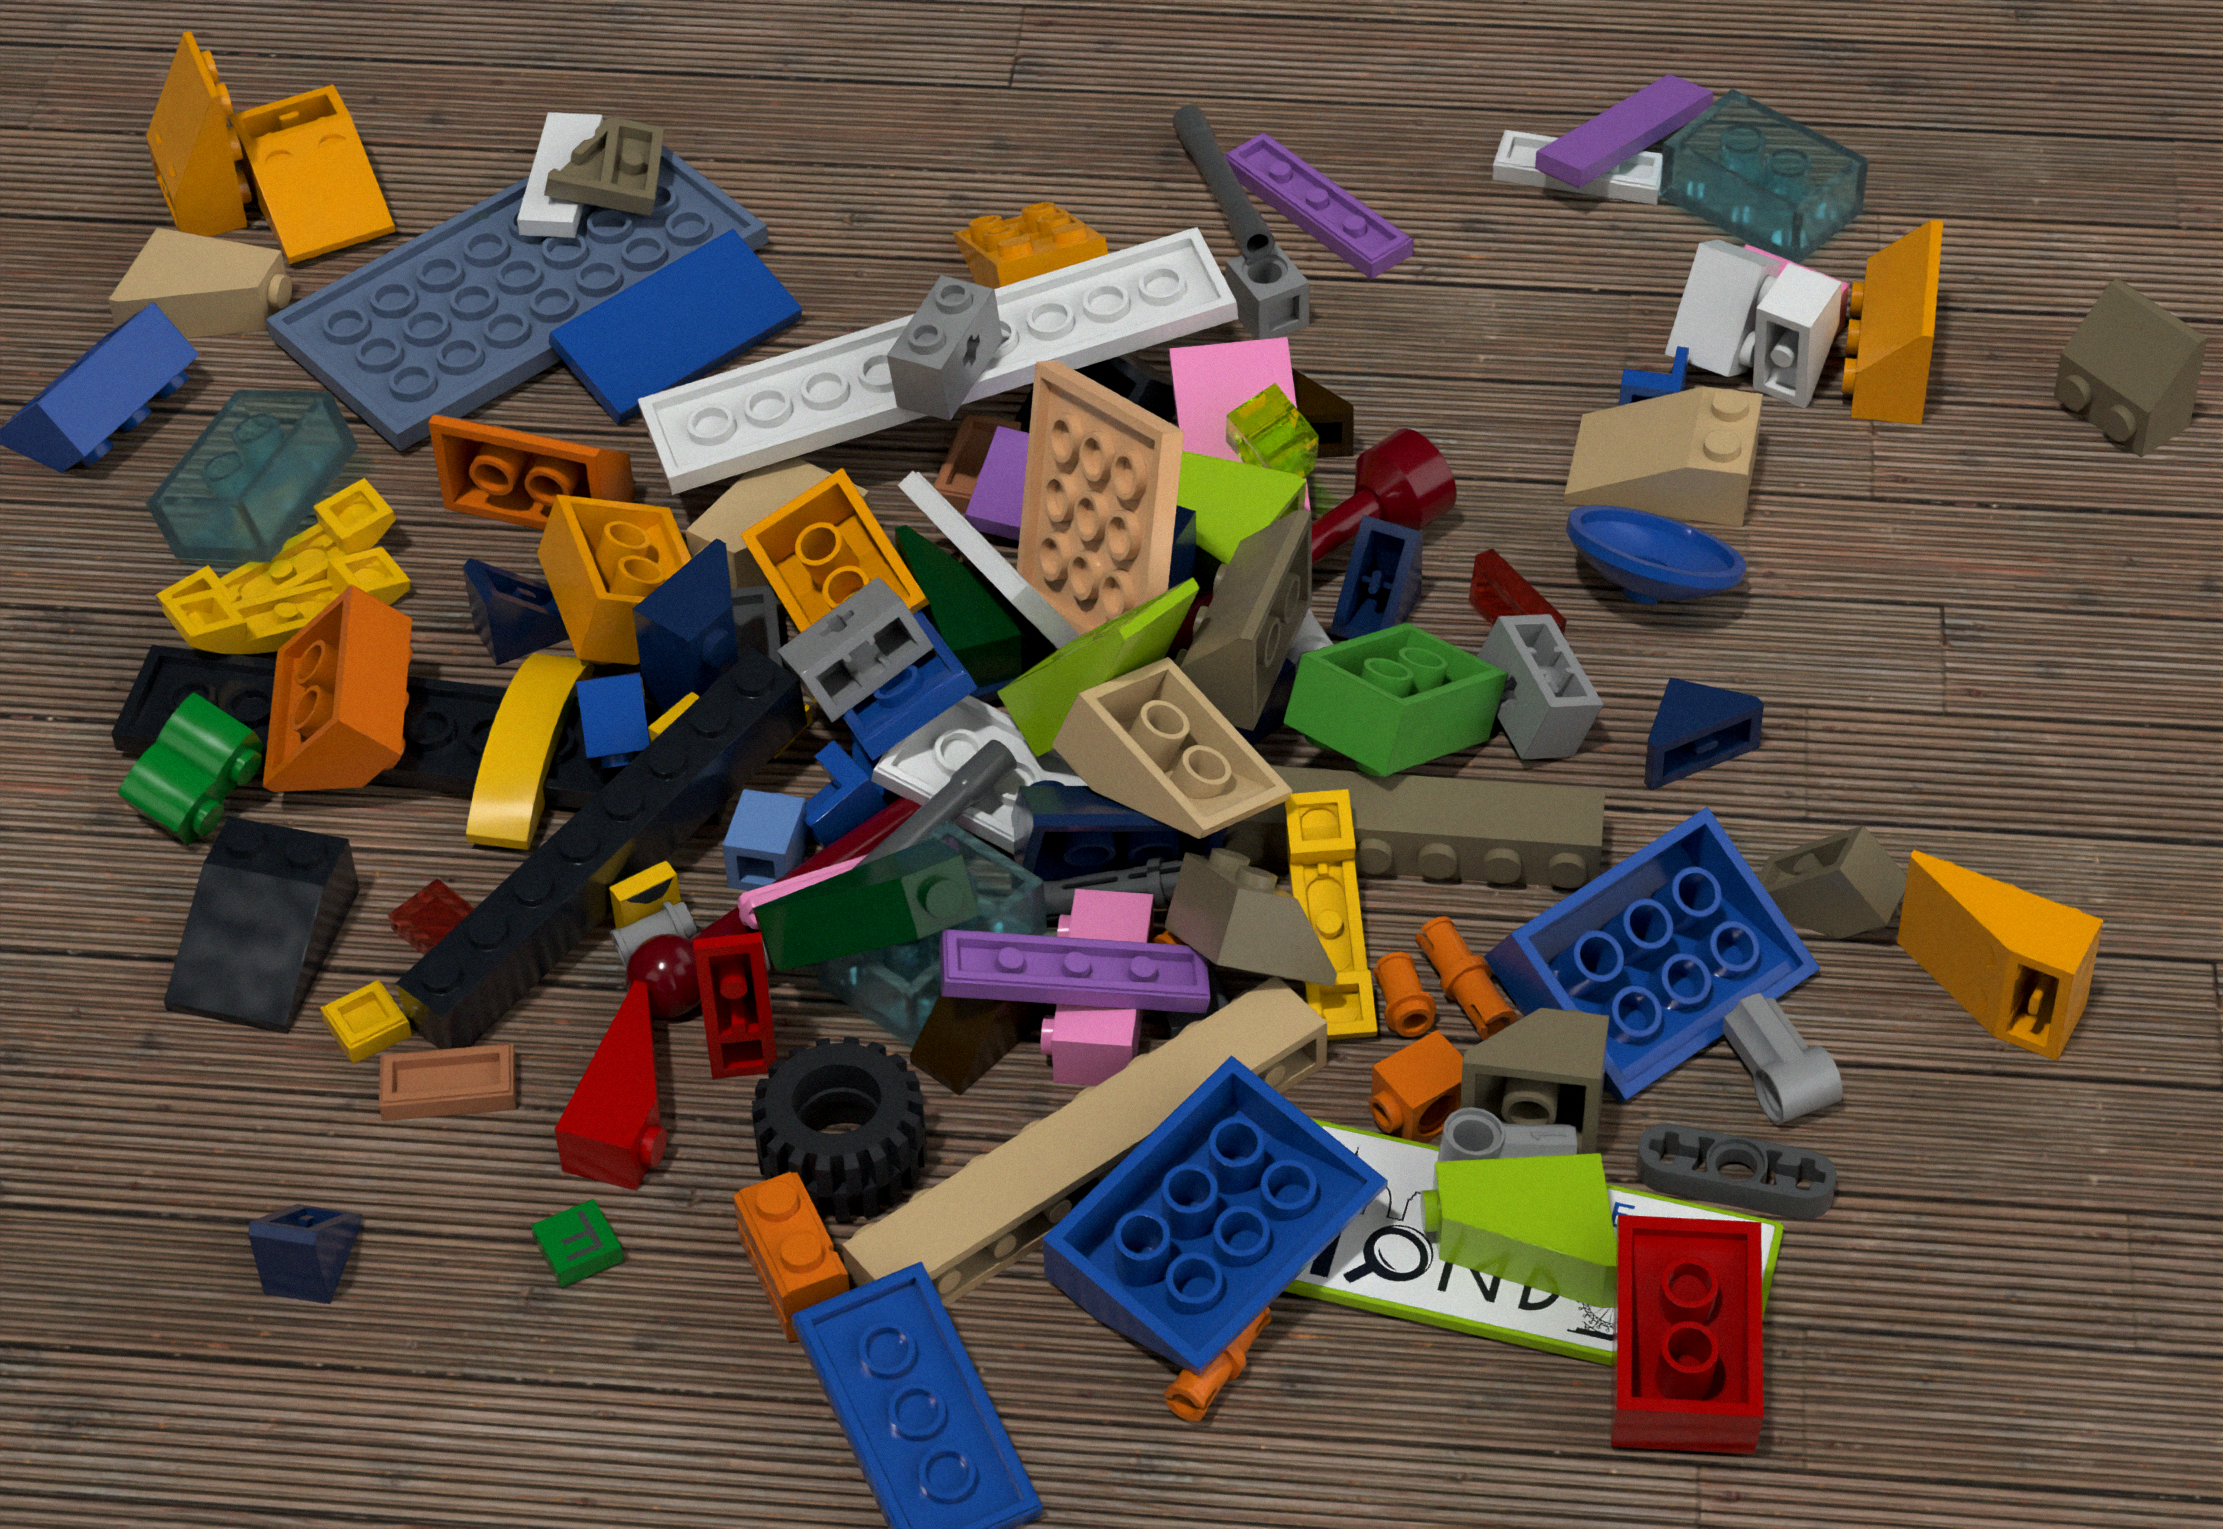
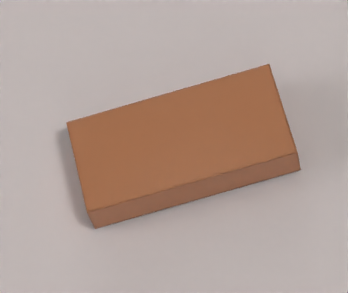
[933,413,1021,513]
[379,1043,516,1121]

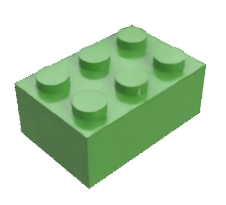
[1283,622,1508,777]

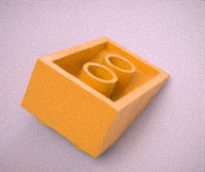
[740,467,930,633]

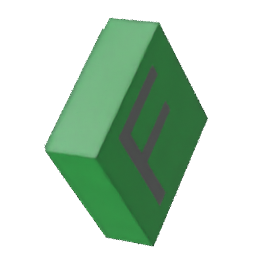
[531,1198,624,1288]

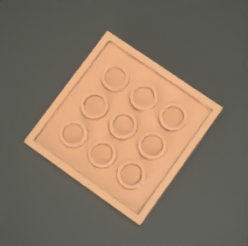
[1016,360,1184,635]

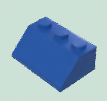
[0,301,199,473]

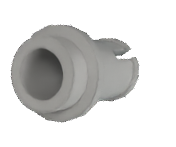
[610,901,698,968]

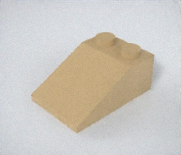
[1564,386,1763,527]
[1051,657,1293,839]

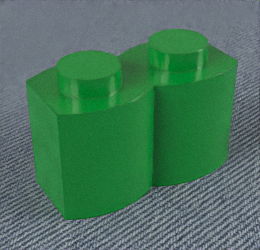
[117,692,264,846]

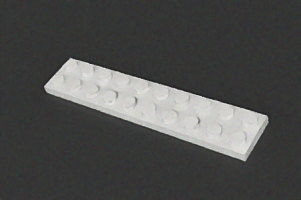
[638,227,1238,495]

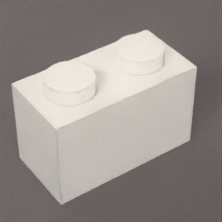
[1665,239,1782,377]

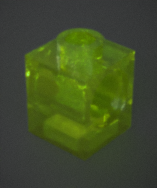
[1226,383,1319,479]

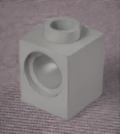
[1226,243,1309,340]

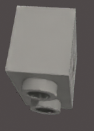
[887,275,1003,421]
[777,577,934,722]
[1477,614,1604,760]

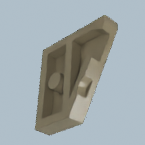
[544,117,665,216]

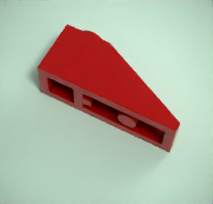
[693,932,777,1079]
[554,980,667,1191]

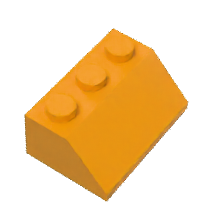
[1841,220,1943,425]
[537,494,692,665]

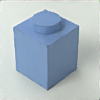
[723,789,810,891]

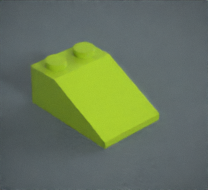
[997,577,1200,758]

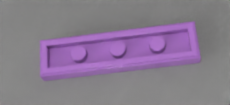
[1535,74,1714,188]
[1224,132,1413,279]
[939,929,1210,1014]

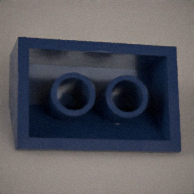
[1011,780,1229,885]

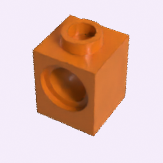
[1369,1029,1463,1144]

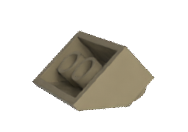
[1175,509,1312,731]

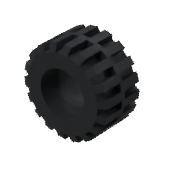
[752,1037,927,1221]

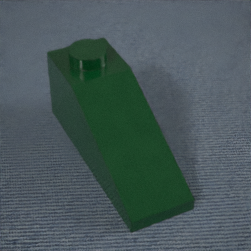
[895,525,1030,688]
[753,837,980,972]

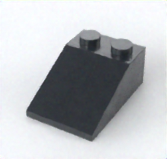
[164,816,360,1034]

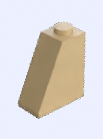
[108,227,292,338]
[686,457,871,589]

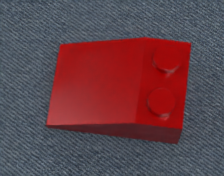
[1610,1215,1764,1454]

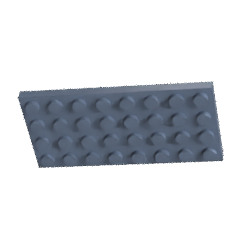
[265,120,769,452]

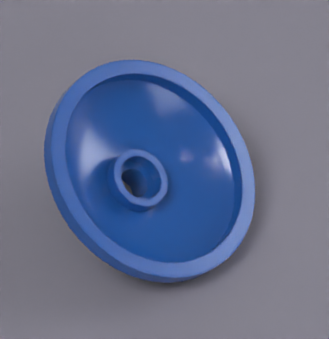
[1565,505,1746,604]

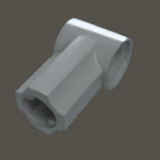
[1722,993,1843,1125]
[1437,1107,1578,1162]

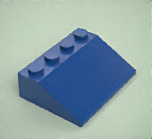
[1484,806,1821,1103]
[1042,1055,1388,1376]

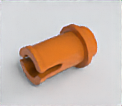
[1373,952,1437,1037]

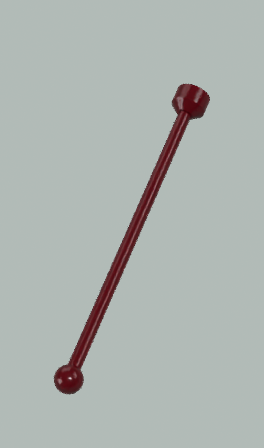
[625,428,1457,1019]

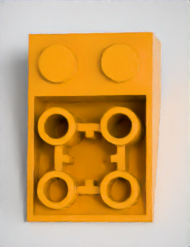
[146,31,252,237]
[228,84,396,264]
[953,202,1109,289]
[1897,850,2103,1061]

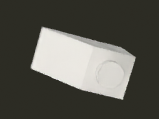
[1753,263,1842,409]

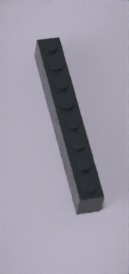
[395,647,807,1050]

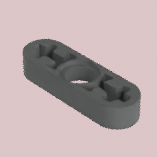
[1636,1123,1837,1220]

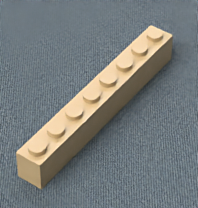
[842,976,1327,1308]

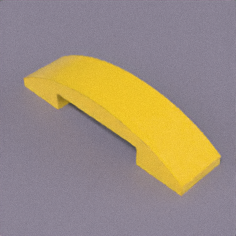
[155,478,396,606]
[162,546,411,655]
[466,653,595,850]
[1284,789,1378,1040]

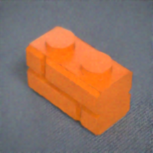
[733,1172,850,1342]

